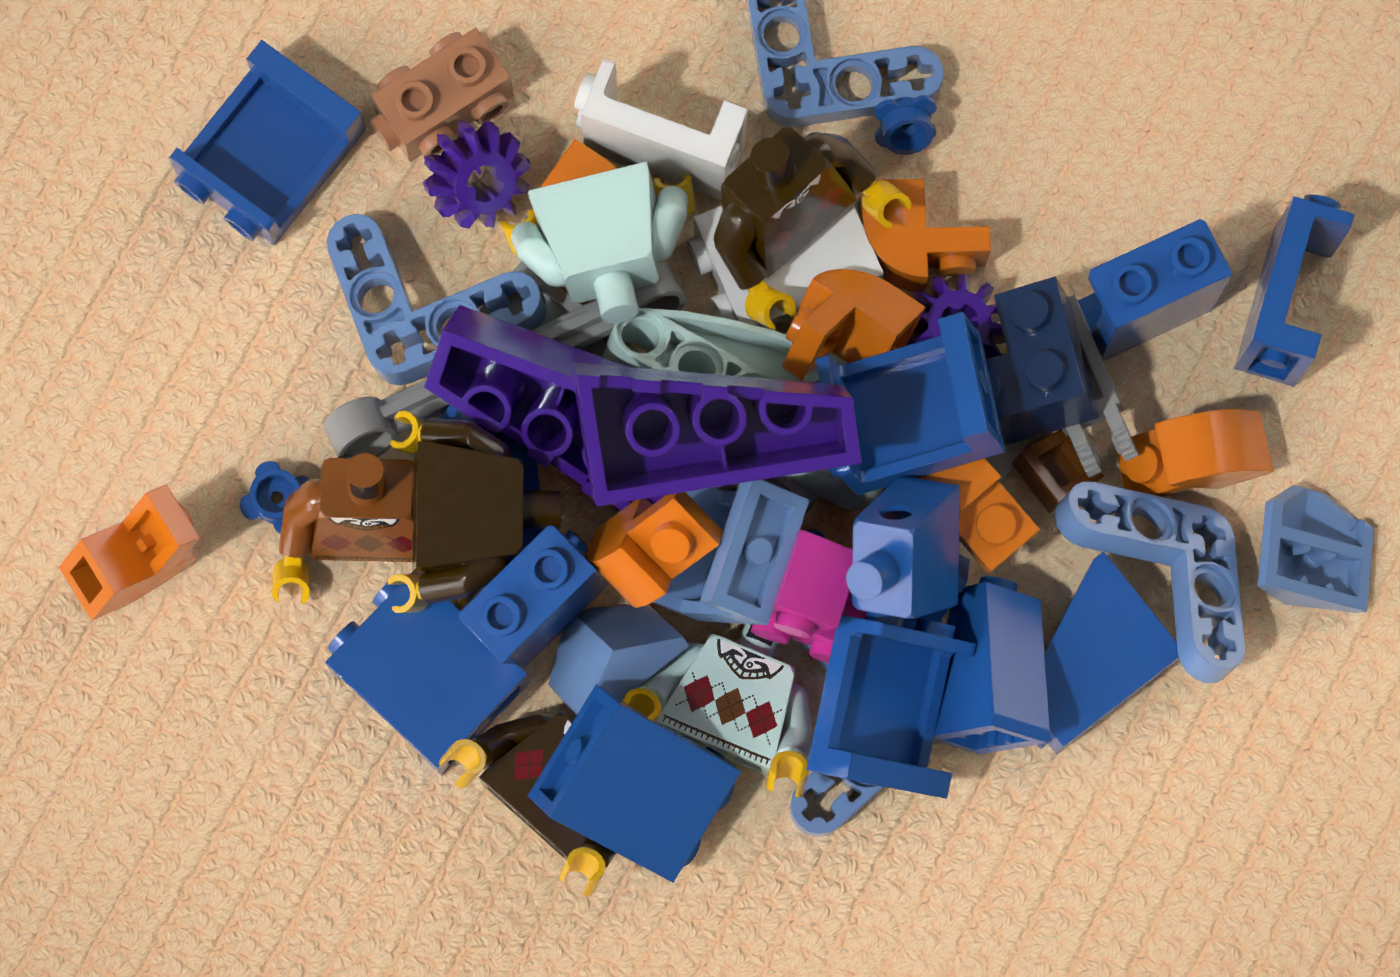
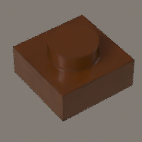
[1011,429,1104,514]

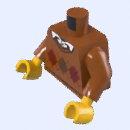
[272,453,467,606]

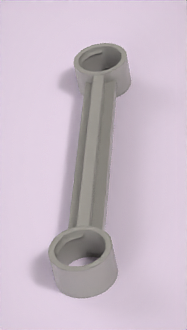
[323,262,686,458]

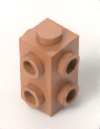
[370,27,514,162]

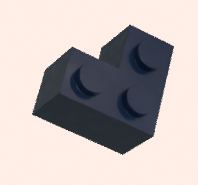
[986,276,1100,446]

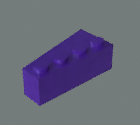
[424,305,665,510]
[571,362,862,506]

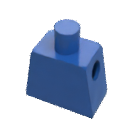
[846,476,960,619]

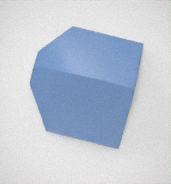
[1258,485,1374,613]
[548,605,689,715]

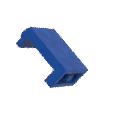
[169,40,366,245]
[1234,194,1355,387]
[1078,219,1233,361]
[813,312,1006,495]
[459,526,610,666]
[325,572,530,776]
[806,611,976,799]
[528,684,742,883]

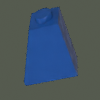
[1037,551,1179,754]
[933,576,1050,755]

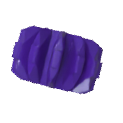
[422,120,531,229]
[906,274,1005,359]

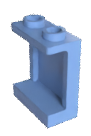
[653,480,809,625]

